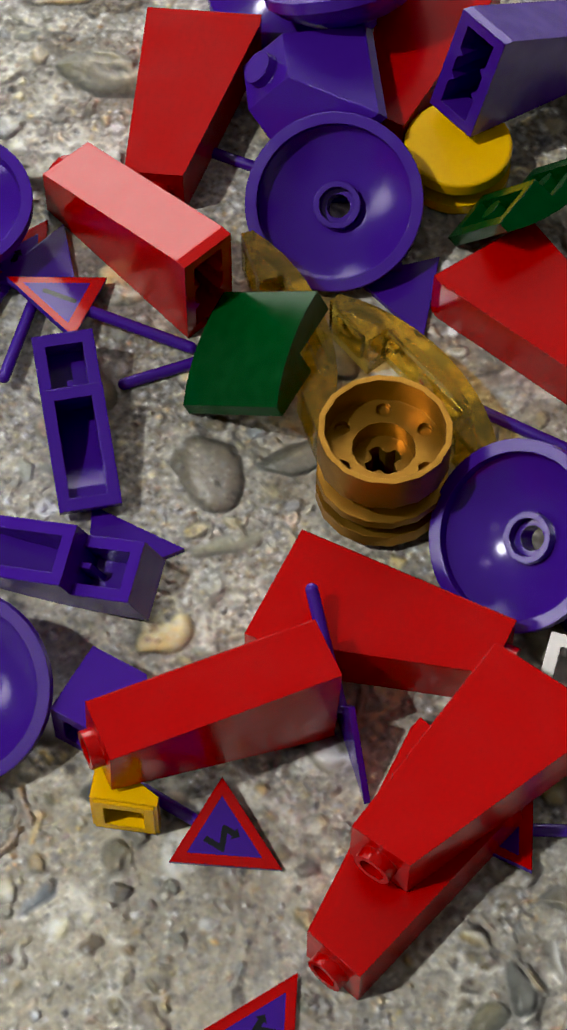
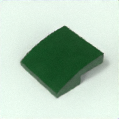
[448,158,567,246]
[183,291,328,416]

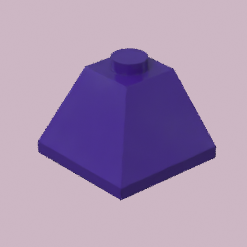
[243,25,387,139]

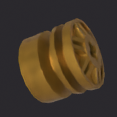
[315,375,453,547]

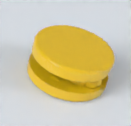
[404,106,513,214]

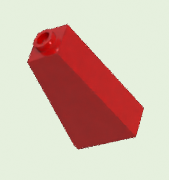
[373,0,501,143]
[125,7,262,204]
[43,142,232,338]
[431,223,567,405]
[244,529,521,697]
[78,619,343,790]
[350,642,567,892]
[306,717,523,1000]

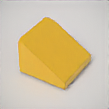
[89,767,161,835]

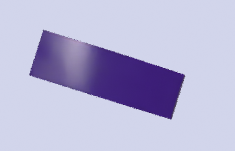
[31,328,122,515]
[0,515,166,621]

